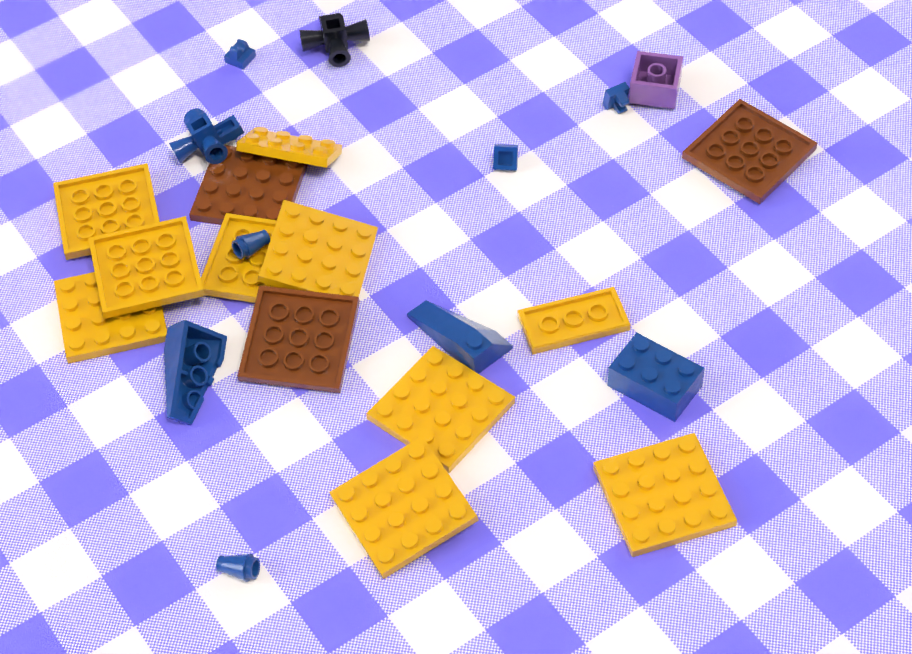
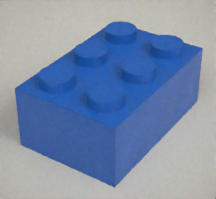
[607,332,705,422]

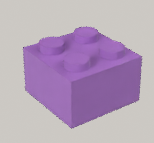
[629,51,684,109]

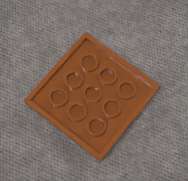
[682,99,818,204]
[189,145,308,225]
[237,285,360,393]

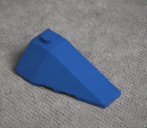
[407,300,513,374]
[164,320,227,425]

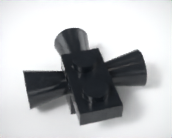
[299,13,370,67]

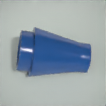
[232,230,270,259]
[216,554,260,582]

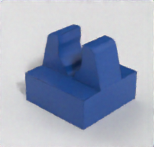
[224,39,256,70]
[602,82,630,114]
[493,144,518,171]

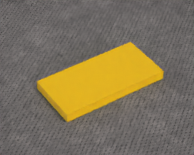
[517,287,631,355]

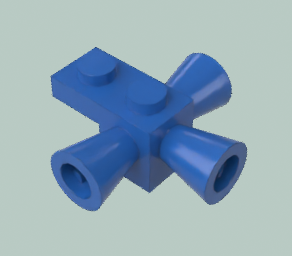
[169,108,244,164]

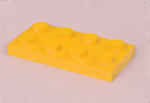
[236,127,342,168]

